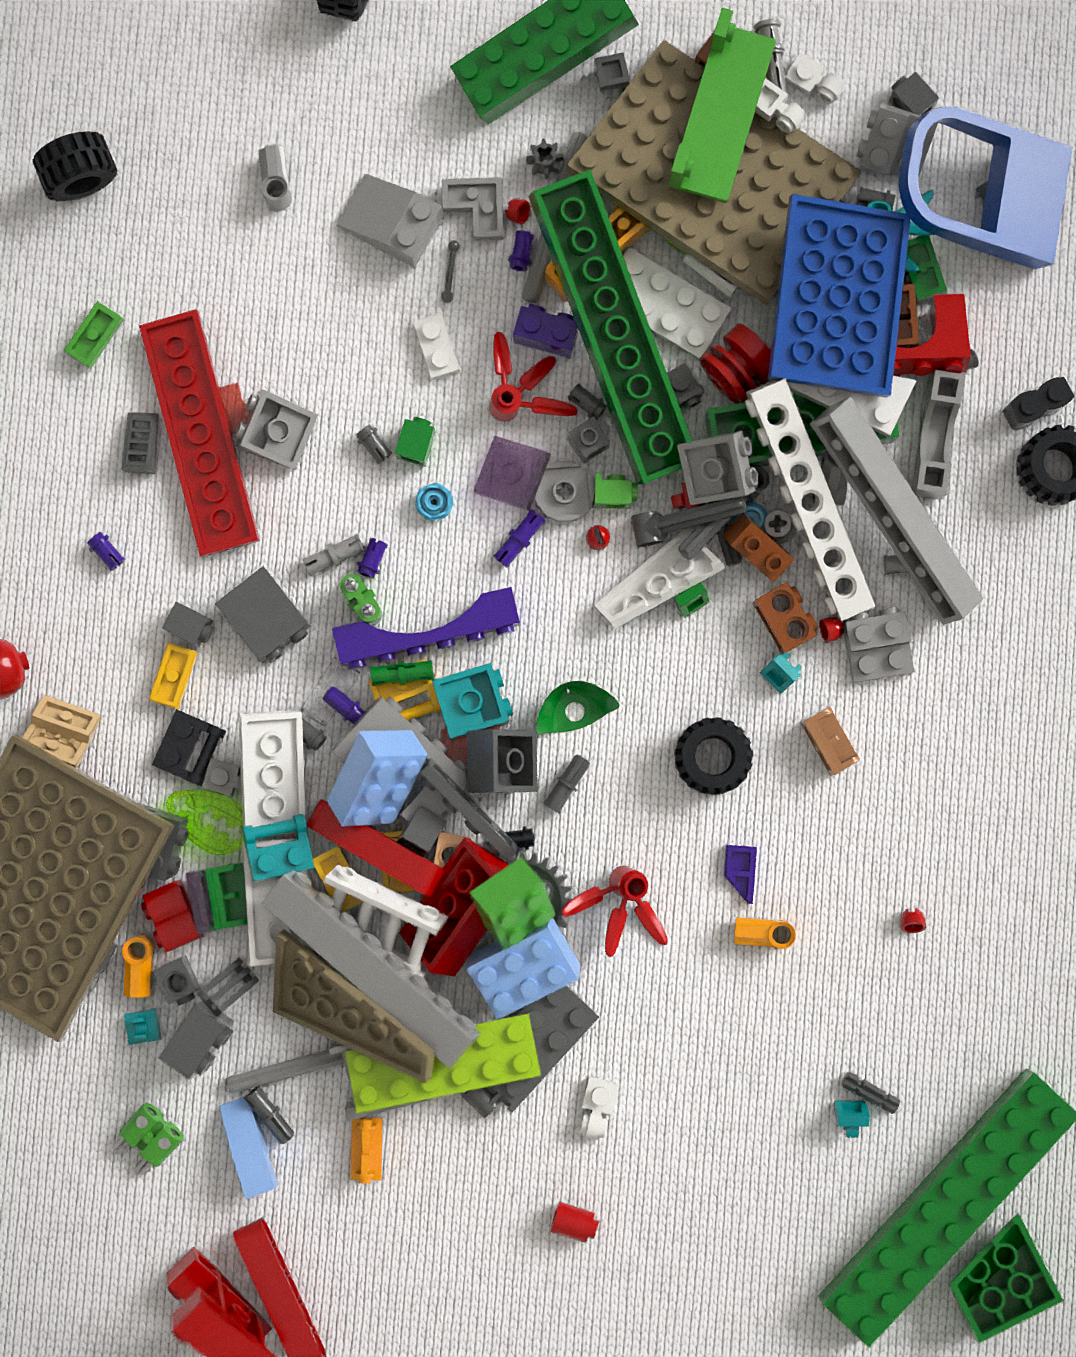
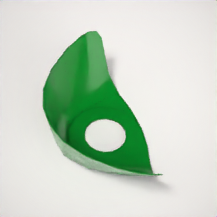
[536,681,620,734]

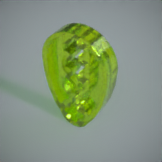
[166,790,244,855]

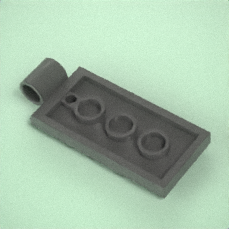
[462,986,599,1118]

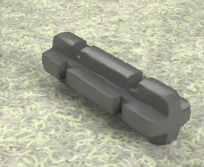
[841,1072,900,1114]

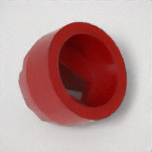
[505,198,531,224]
[586,525,610,550]
[819,617,844,643]
[900,908,926,933]

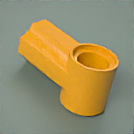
[734,917,796,949]
[122,934,156,998]

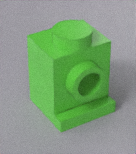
[594,473,638,509]

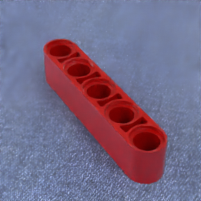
[306,799,446,898]
[233,1218,326,1357]

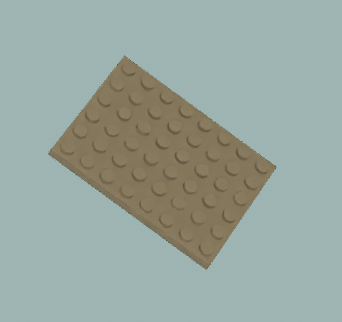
[565,40,862,306]
[0,735,175,1042]

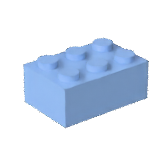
[327,730,428,826]
[466,918,581,1020]

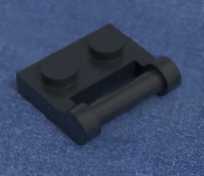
[152,709,226,787]

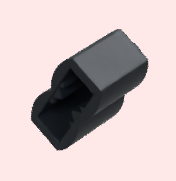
[1003,377,1074,430]

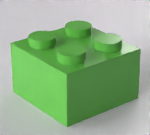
[470,857,556,951]

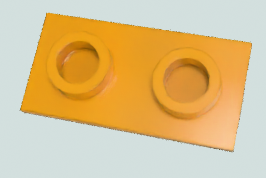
[350,1117,383,1183]

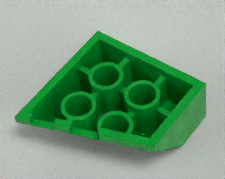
[949,1212,1064,1343]

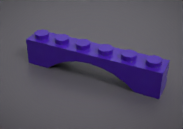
[332,587,520,670]

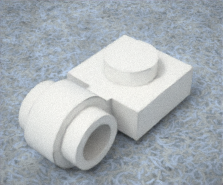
[785,53,844,104]
[755,78,805,133]
[580,1076,619,1140]

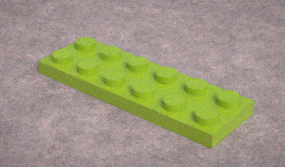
[345,1014,541,1114]

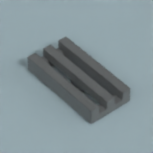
[196,957,259,1017]

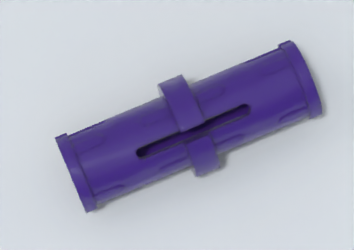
[493,509,546,568]

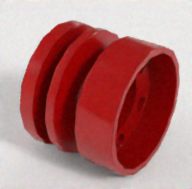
[699,323,771,404]

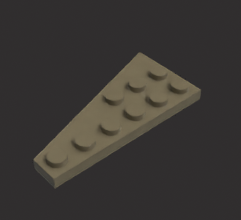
[272,929,435,1083]

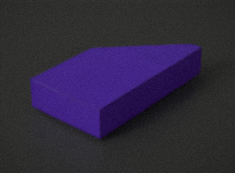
[723,845,757,904]

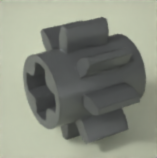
[526,138,564,179]

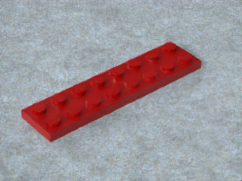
[139,309,260,558]

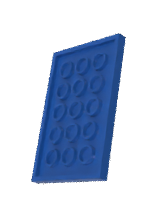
[768,194,911,398]

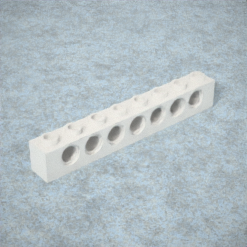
[745,379,876,621]

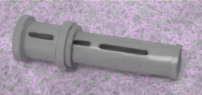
[754,19,789,105]

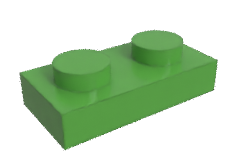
[63,301,124,369]

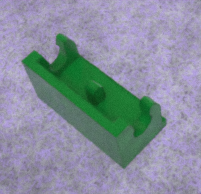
[907,235,947,304]
[205,863,247,930]

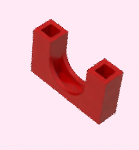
[893,294,971,376]

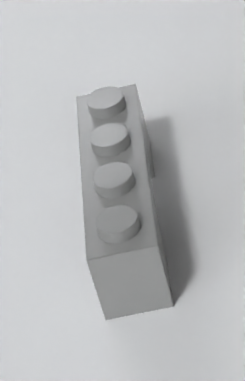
[911,370,965,500]

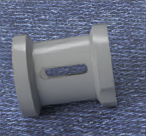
[764,510,796,543]

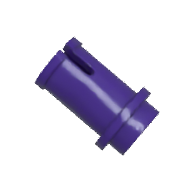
[508,230,535,272]
[87,532,125,571]
[357,538,388,579]

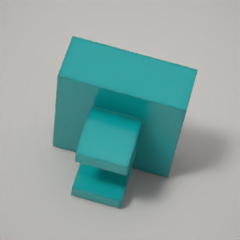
[759,653,802,694]
[124,1008,161,1045]
[834,1100,870,1138]

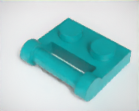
[242,814,314,882]

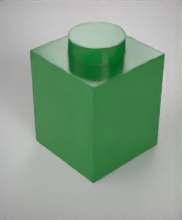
[395,417,436,467]

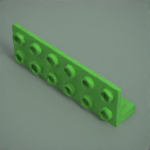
[668,8,776,203]

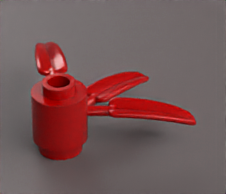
[489,332,578,422]
[561,866,668,957]

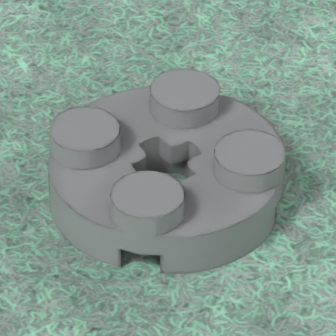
[534,461,595,523]

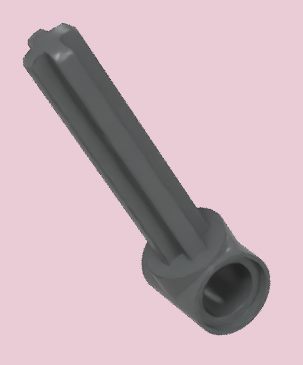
[678,465,770,560]
[631,496,746,547]

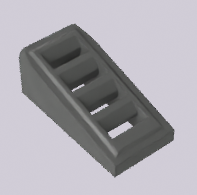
[121,412,159,474]

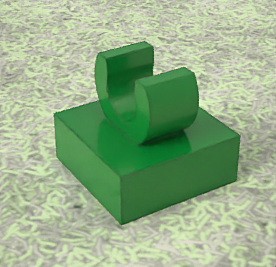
[675,582,710,618]

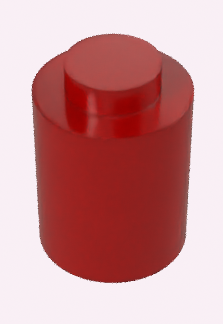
[550,1201,599,1243]

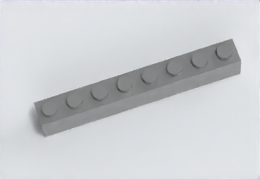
[810,396,983,625]
[261,870,481,1069]

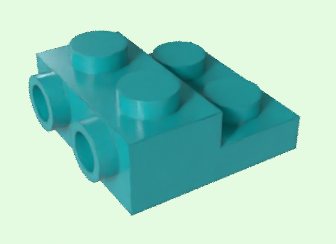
[432,663,513,740]

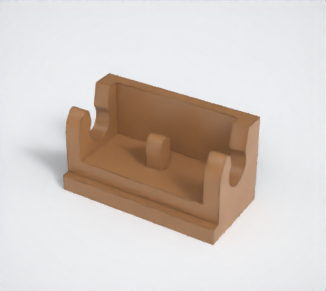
[800,707,860,776]

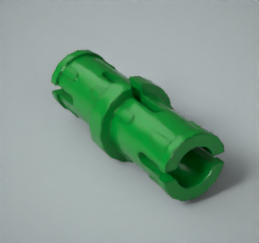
[370,660,434,686]

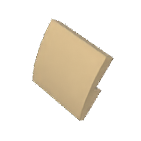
[22,695,101,769]

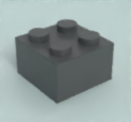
[467,729,538,793]
[158,1001,234,1079]

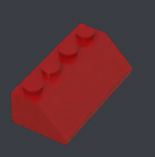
[399,837,508,977]

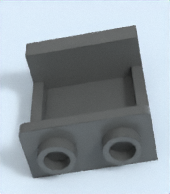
[215,566,311,663]

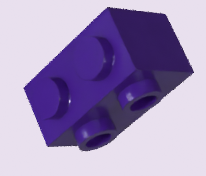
[513,304,579,359]

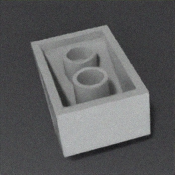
[336,174,444,268]

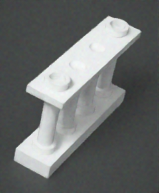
[324,865,448,979]

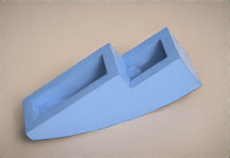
[220,1096,278,1199]

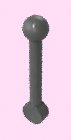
[441,240,460,303]

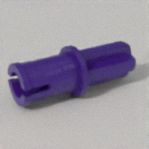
[322,686,366,725]

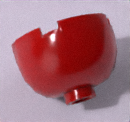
[0,639,30,700]

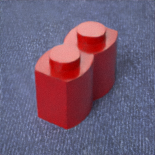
[141,880,204,952]

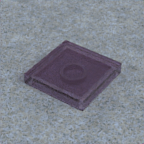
[473,436,551,511]
[186,870,215,935]

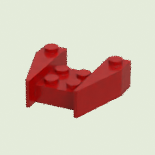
[167,1246,276,1357]

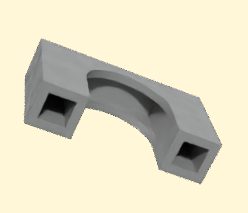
[331,696,468,823]

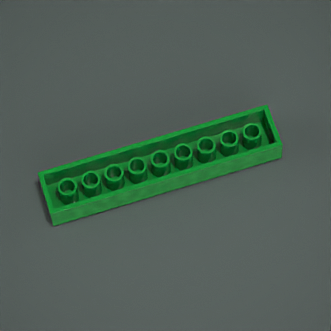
[528,169,692,484]
[818,1068,1076,1348]

